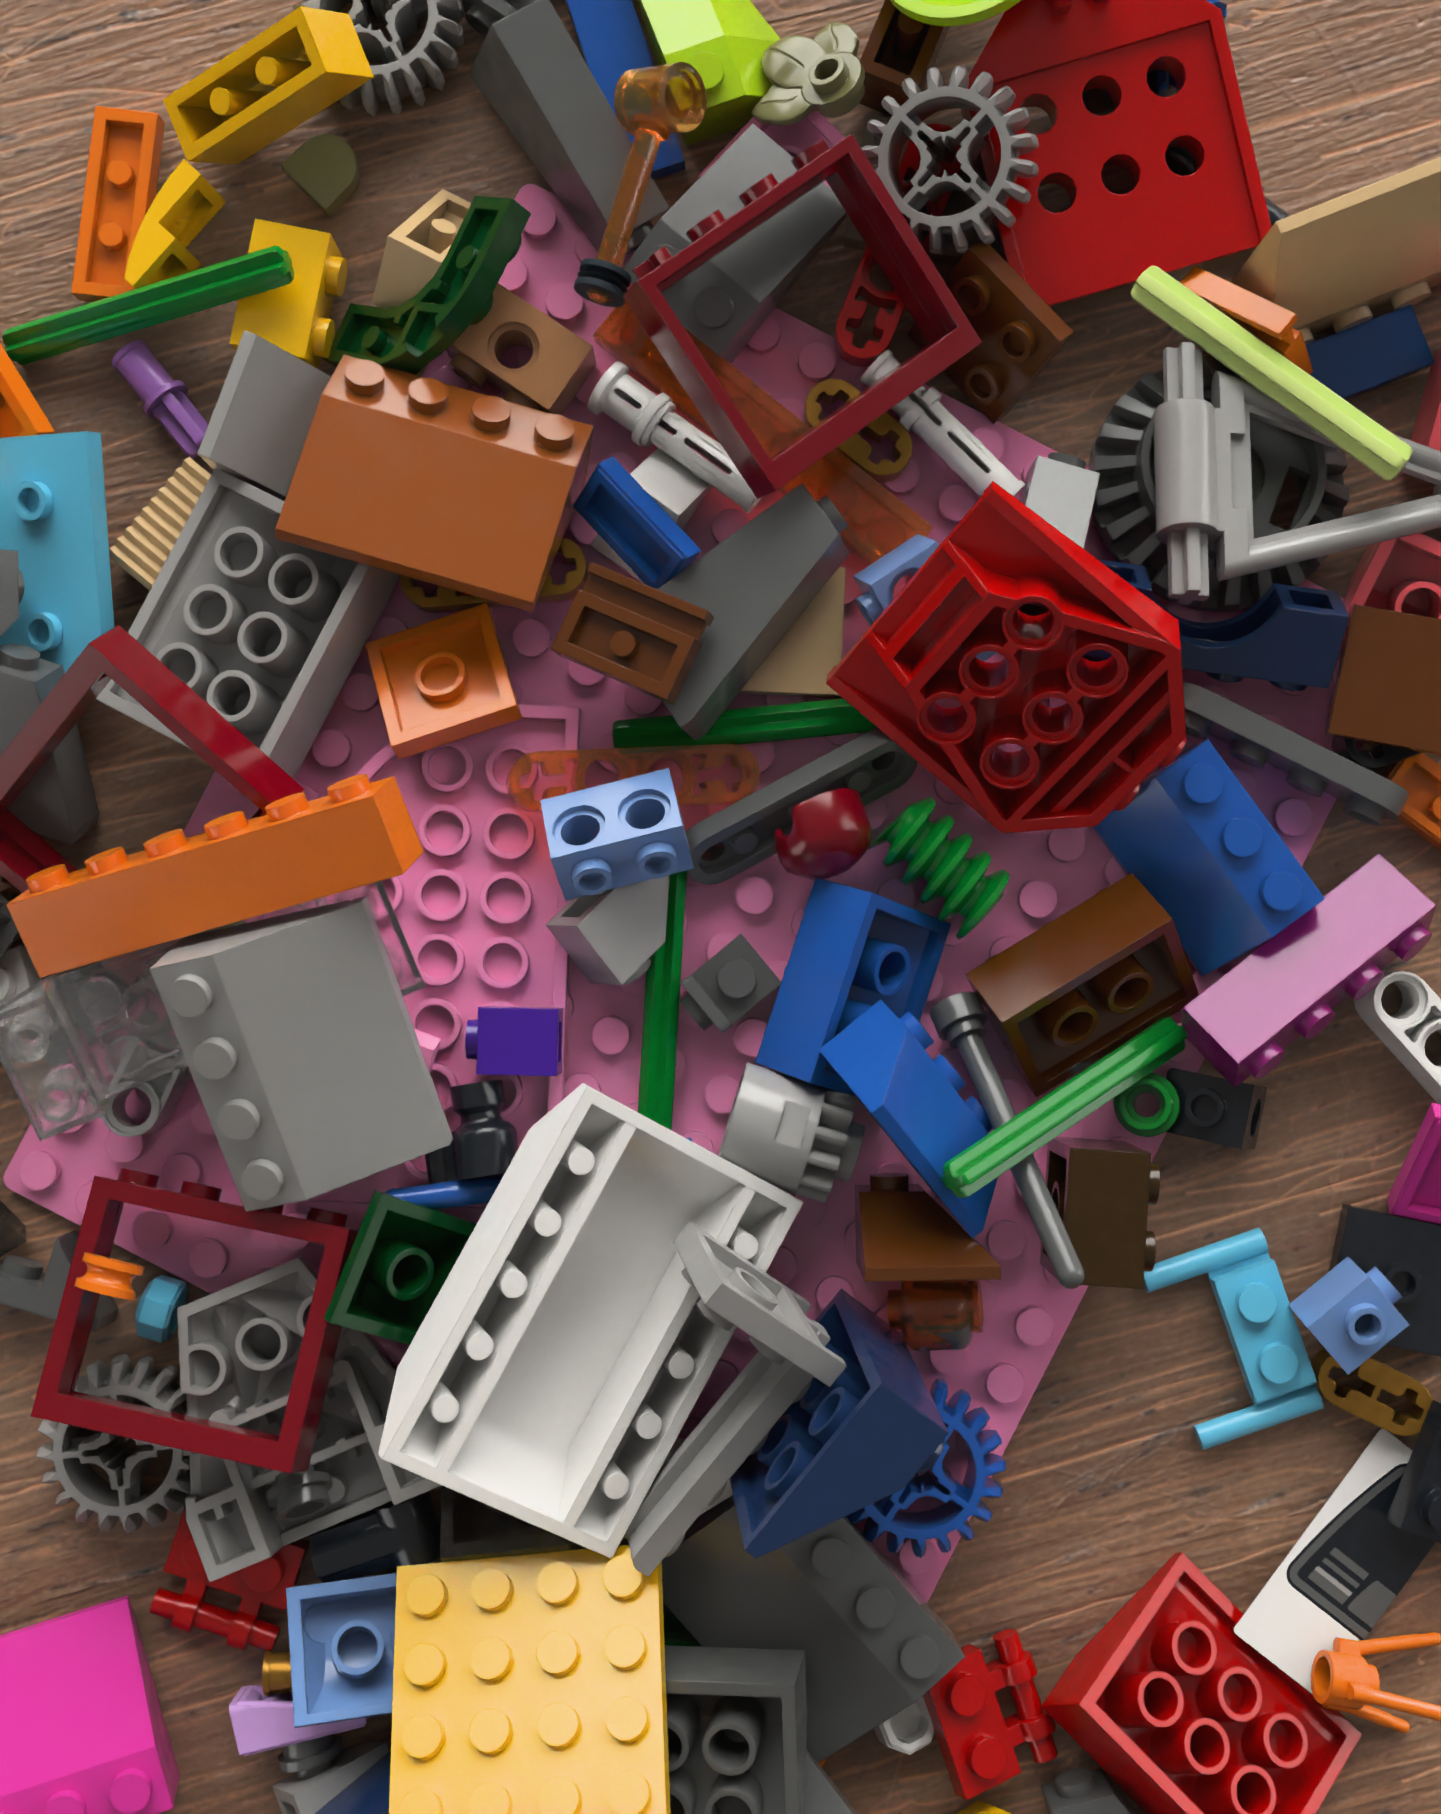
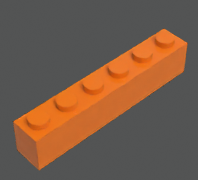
[6,774,424,978]

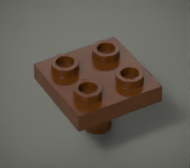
[907,240,1074,424]

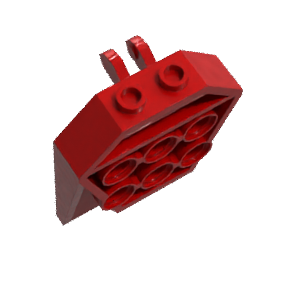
[960,0,1272,307]
[826,481,1187,833]

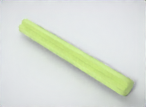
[1131,266,1413,481]

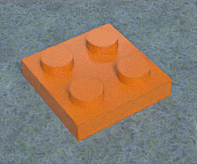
[365,603,522,760]

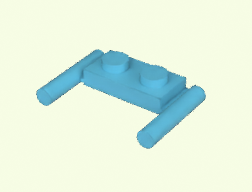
[1143,1227,1324,1450]

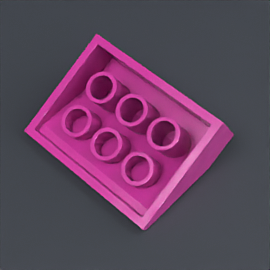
[0,1595,180,1814]

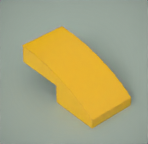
[124,159,226,289]

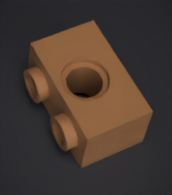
[446,283,596,415]

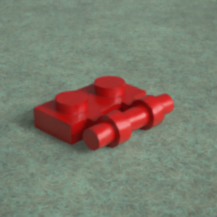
[150,1507,310,1652]
[923,1629,1058,1801]

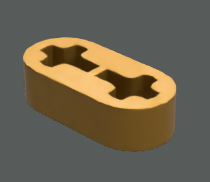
[804,379,912,483]
[1311,1348,1433,1436]

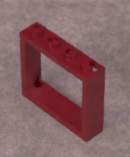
[623,133,982,499]
[0,625,305,985]
[31,1168,359,1474]

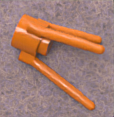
[1311,1632,1441,1733]

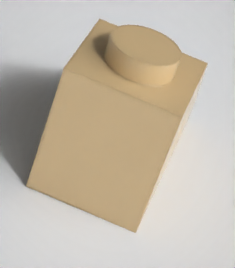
[372,189,471,308]

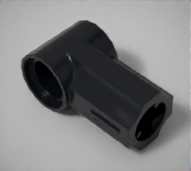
[309,1491,448,1583]

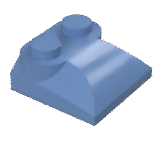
[286,1573,397,1728]

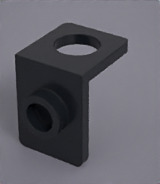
[1166,1068,1267,1149]

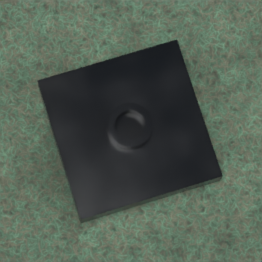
[1329,1204,1441,1357]

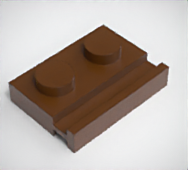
[550,562,714,705]

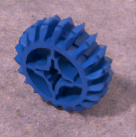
[846,1378,1006,1558]

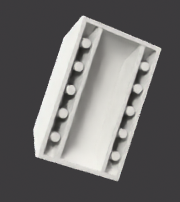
[378,1083,804,1559]

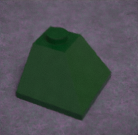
[323,1190,477,1345]

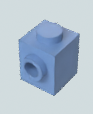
[1288,1256,1410,1375]

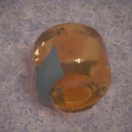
[887,1280,984,1351]

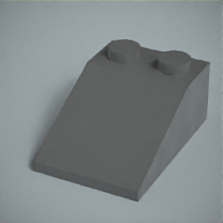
[623,124,848,363]

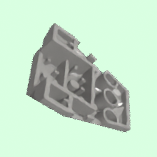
[177,1257,442,1582]

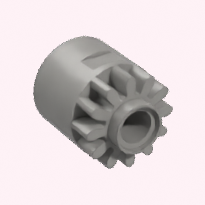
[718,1063,865,1203]

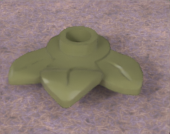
[751,21,865,126]

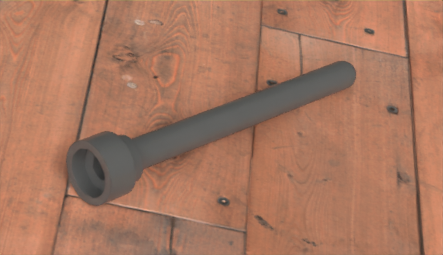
[930,992,1085,1289]

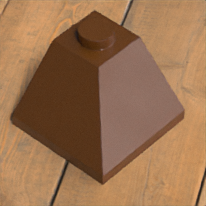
[855,1173,1001,1282]

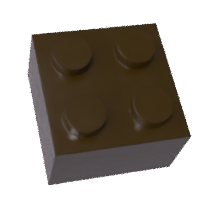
[1040,1137,1160,1289]

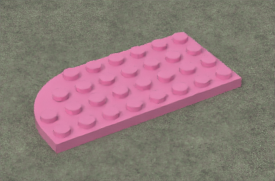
[295,704,581,1222]

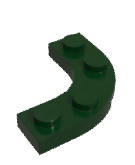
[324,196,531,375]

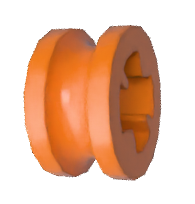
[74,1252,145,1301]

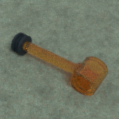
[574,62,706,307]

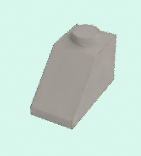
[546,875,669,985]

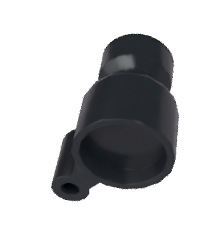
[425,1080,519,1184]

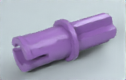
[112,340,208,459]

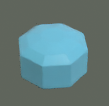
[135,1275,188,1343]

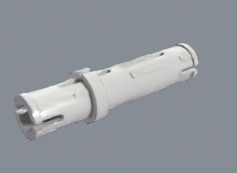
[860,349,1026,497]

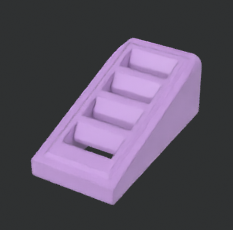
[229,1685,369,1757]

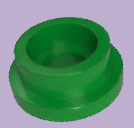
[1114,1073,1180,1137]

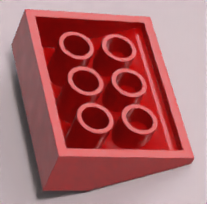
[1041,1552,1362,1814]

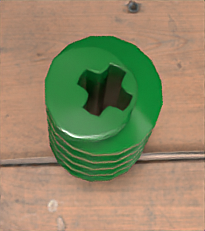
[868,796,1010,939]

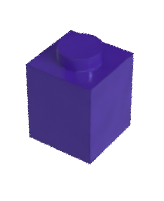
[465,1006,563,1076]

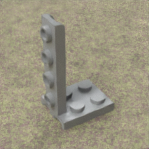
[624,1221,847,1577]

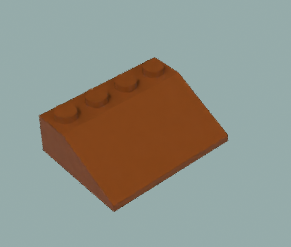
[275,354,594,612]

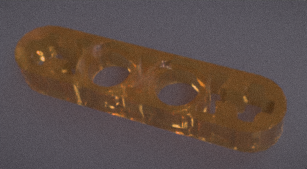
[506,744,760,813]

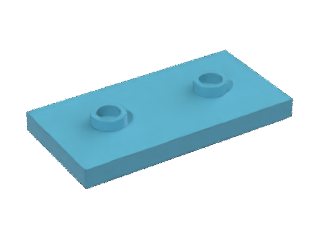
[0,431,115,673]

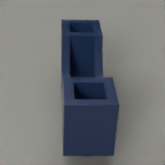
[1082,559,1349,691]

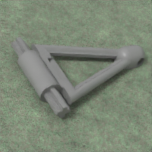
[1153,342,1441,605]

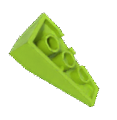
[635,0,780,146]

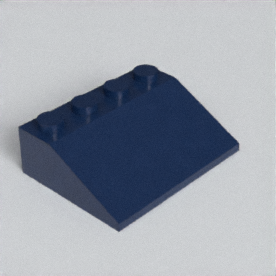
[730,1288,949,1559]

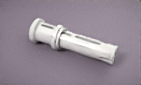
[587,361,763,514]

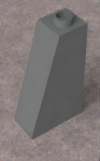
[469,0,670,257]
[658,483,850,741]

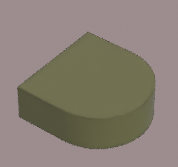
[281,134,360,217]

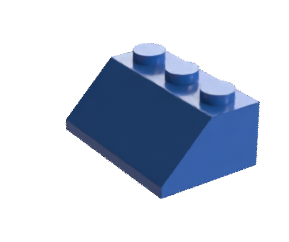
[1092,739,1325,976]
[755,879,951,1096]
[819,999,998,1239]

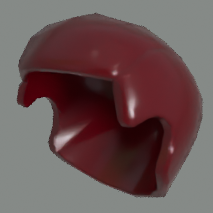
[774,788,872,880]

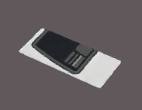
[1233,1429,1436,1694]

